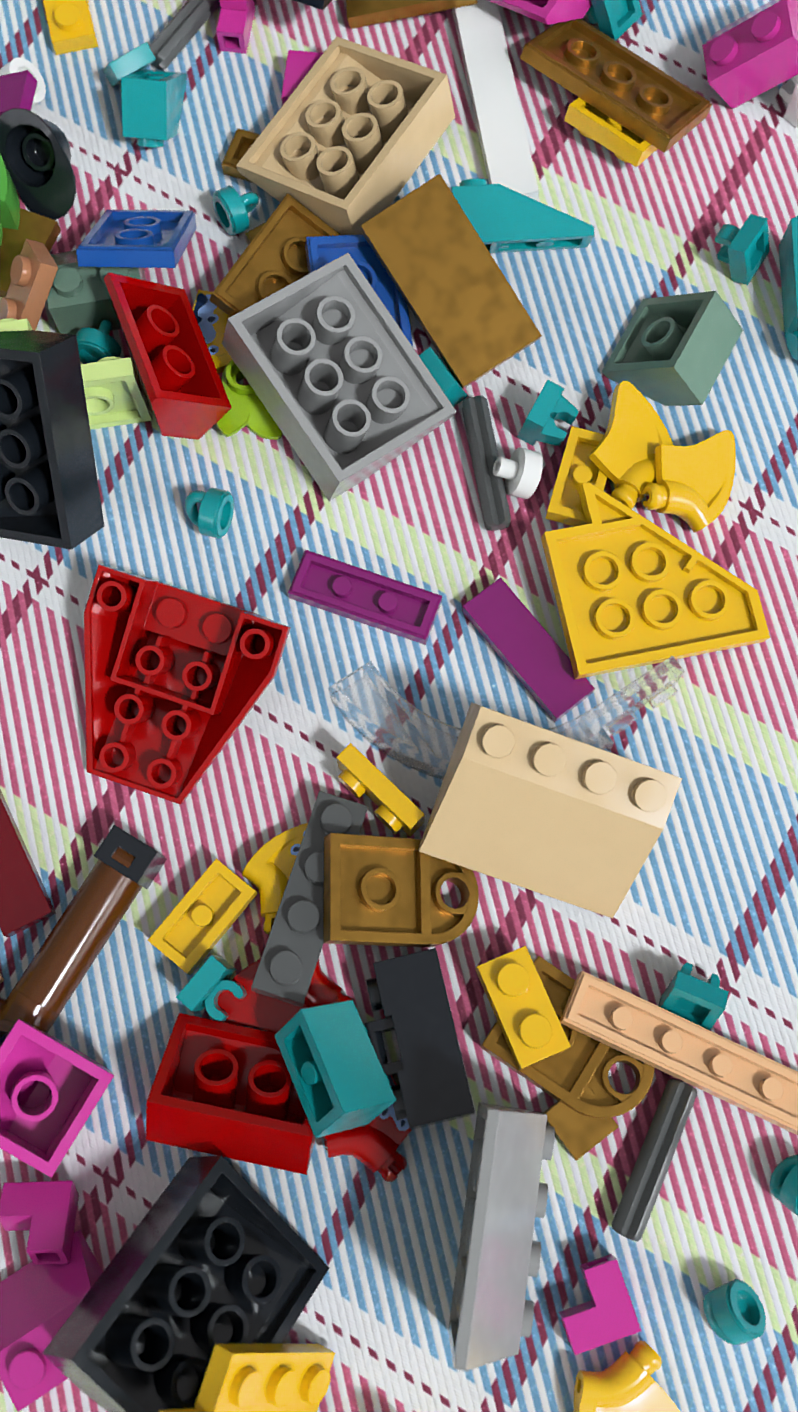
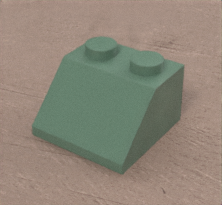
[47,250,146,335]
[602,291,743,406]

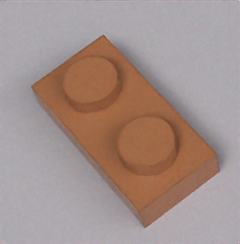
[0,239,59,330]

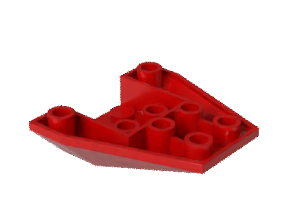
[84,565,291,804]

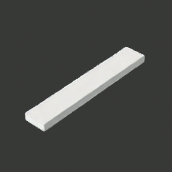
[452,0,539,201]

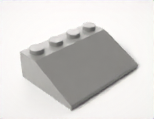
[222,253,457,501]
[448,1102,555,1371]

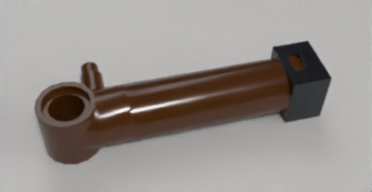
[0,825,167,1038]

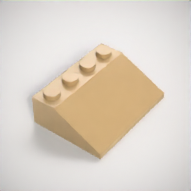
[236,36,455,235]
[418,702,682,918]

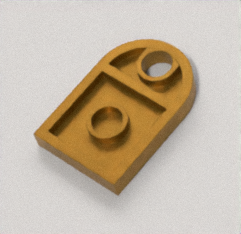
[324,833,479,947]
[480,956,655,1118]

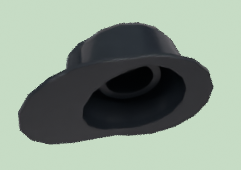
[0,108,76,220]

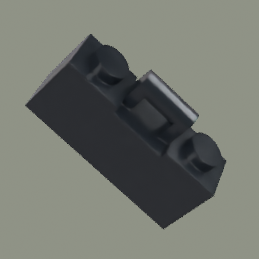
[364,948,475,1130]

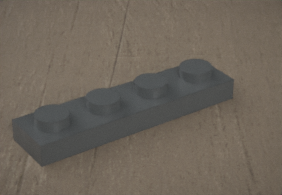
[251,791,368,1007]

